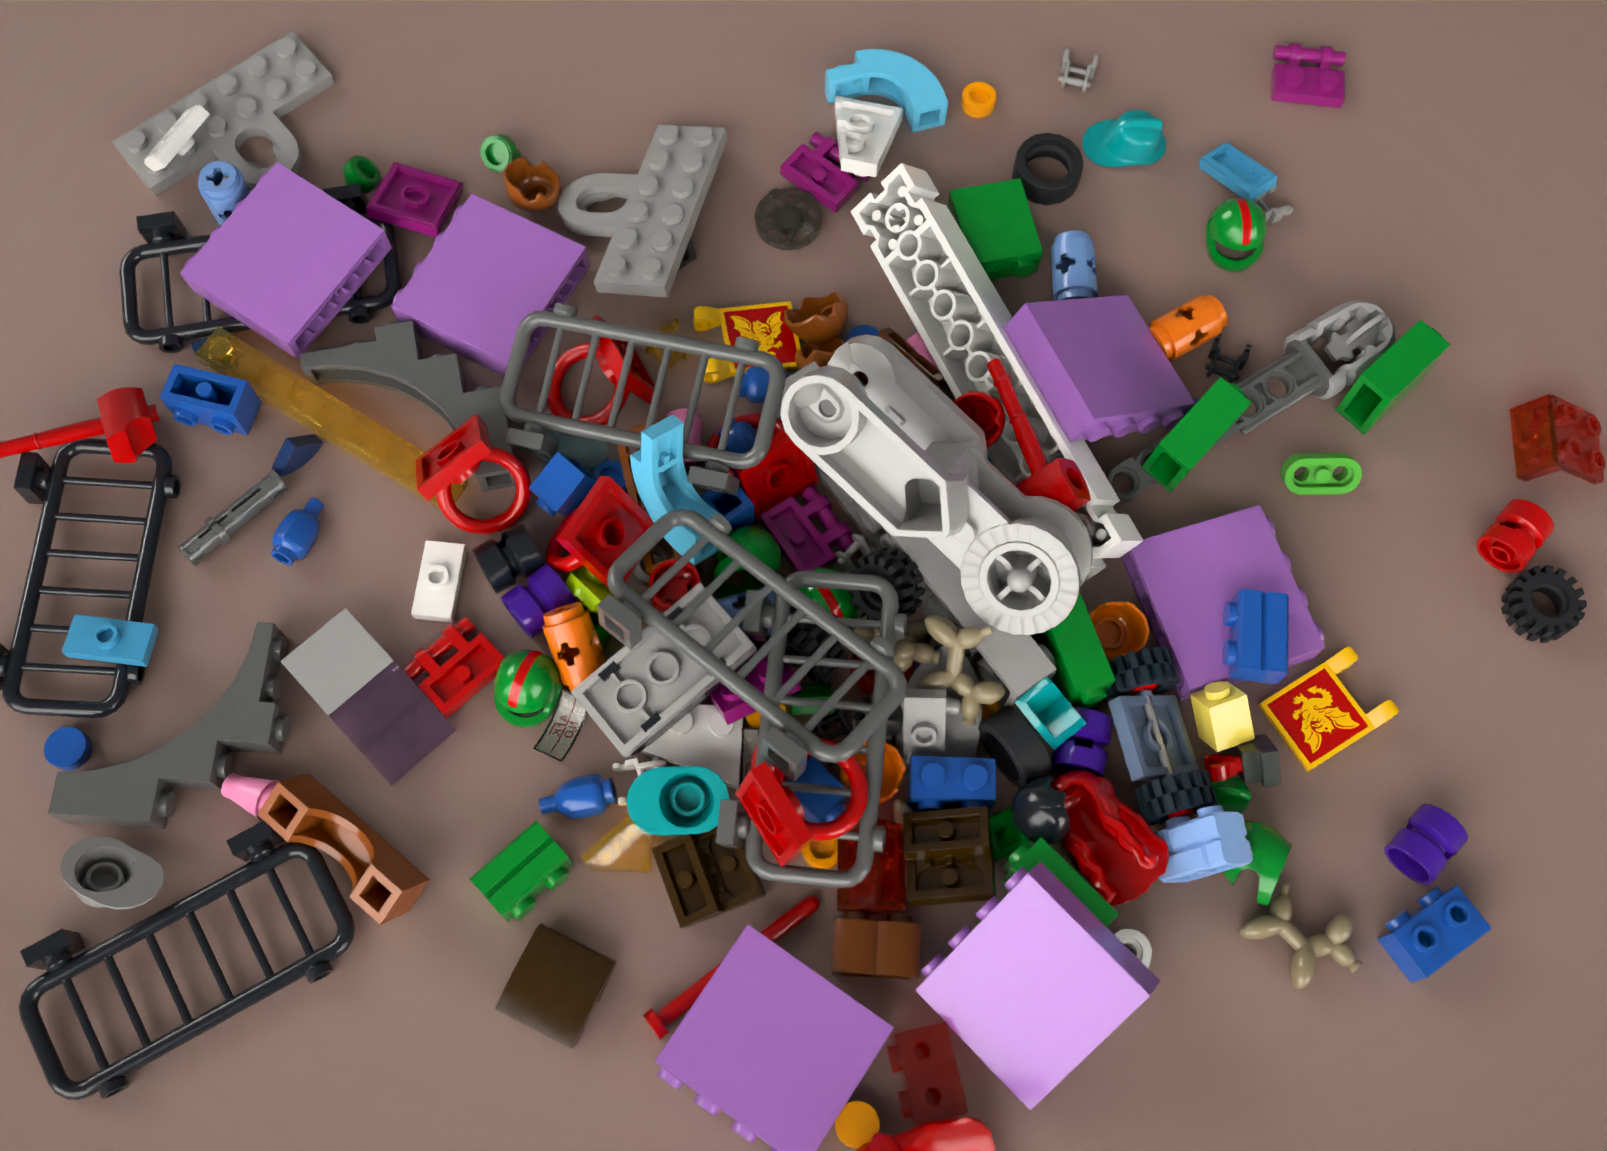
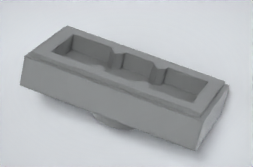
[903,689,946,764]

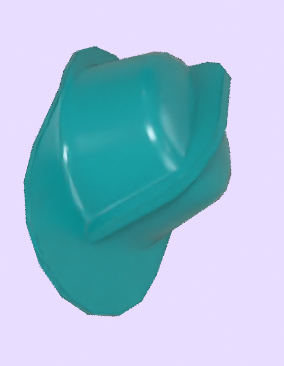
[1082,109,1166,167]
[626,766,730,836]

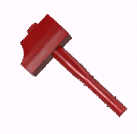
[987,358,1091,511]
[0,387,160,463]

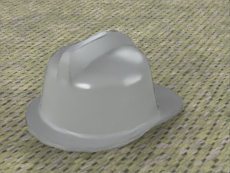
[60,836,164,909]

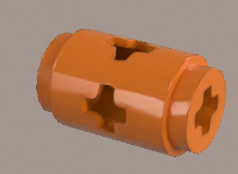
[1148,295,1228,361]
[542,602,607,692]

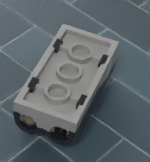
[571,582,758,758]

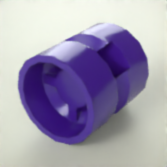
[500,564,577,639]
[1051,707,1114,777]
[1384,804,1468,885]

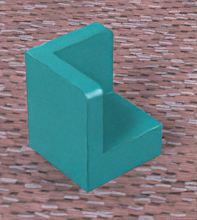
[1015,677,1087,750]

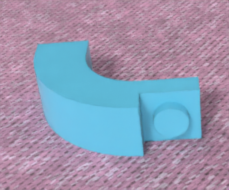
[825,49,948,132]
[630,415,726,566]

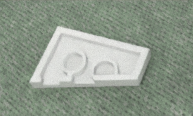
[834,96,903,177]
[639,704,743,790]

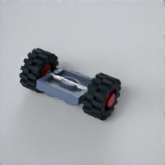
[1106,647,1219,825]

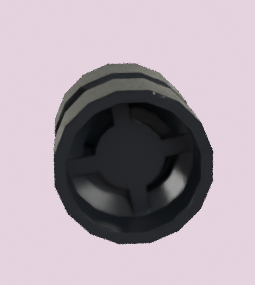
[471,523,545,595]

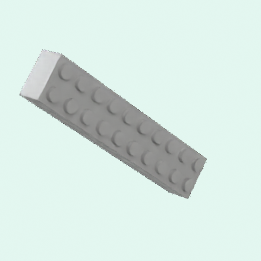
[777,361,1057,711]

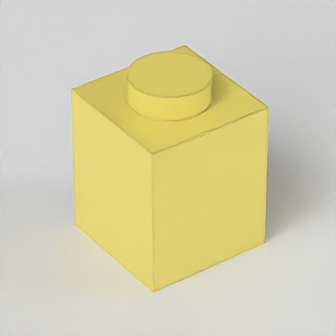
[1190,681,1255,752]

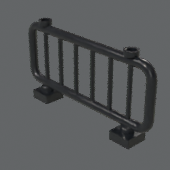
[119,183,401,353]
[0,438,180,718]
[19,820,355,1100]

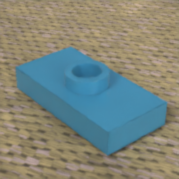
[1199,142,1277,201]
[62,614,159,667]

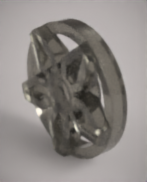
[755,188,822,251]

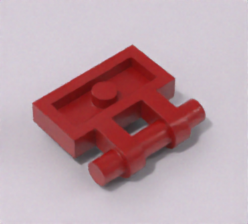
[402,616,505,719]

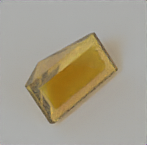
[581,814,653,873]

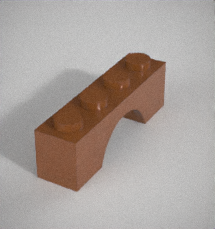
[257,773,430,925]

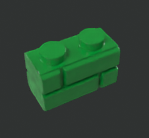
[470,821,573,922]

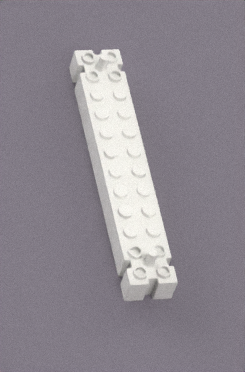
[851,163,1144,582]

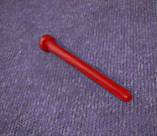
[642,895,820,1040]

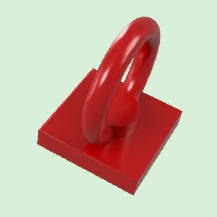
[547,315,663,425]
[415,413,532,534]
[706,413,819,524]
[546,476,654,589]
[735,738,868,867]

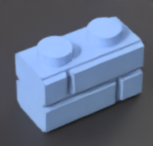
[1154,805,1253,883]

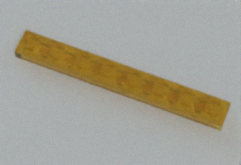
[194,326,470,509]

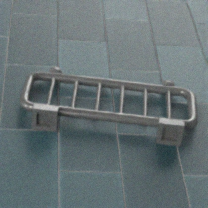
[500,303,786,496]
[597,509,907,782]
[716,570,907,888]

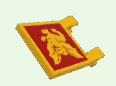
[693,301,801,383]
[1258,647,1399,773]

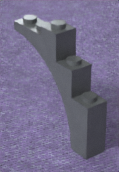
[299,321,516,492]
[48,622,290,829]

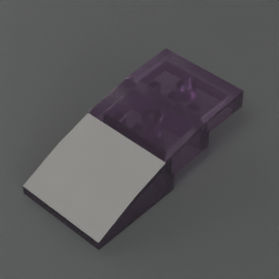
[280,608,456,786]

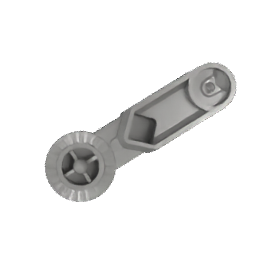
[780,334,1093,635]

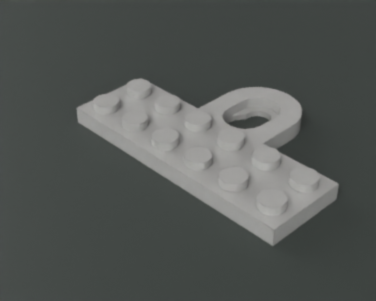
[112,31,335,197]
[558,125,728,298]

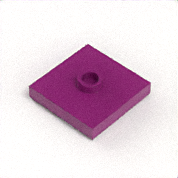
[366,162,463,238]

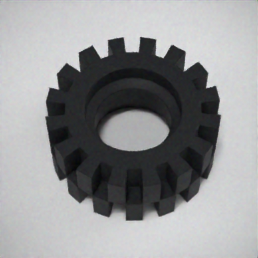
[847,548,925,621]
[1501,565,1587,643]
[785,609,847,684]

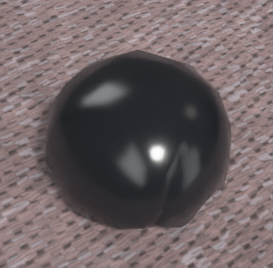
[1011,776,1070,845]

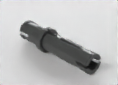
[177,471,289,566]

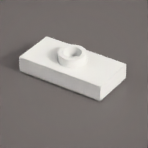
[144,105,210,172]
[411,540,467,623]

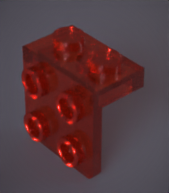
[1509,393,1606,485]

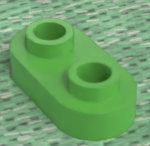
[1280,453,1362,495]

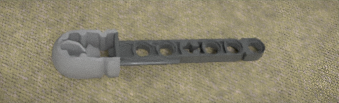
[1106,300,1396,503]

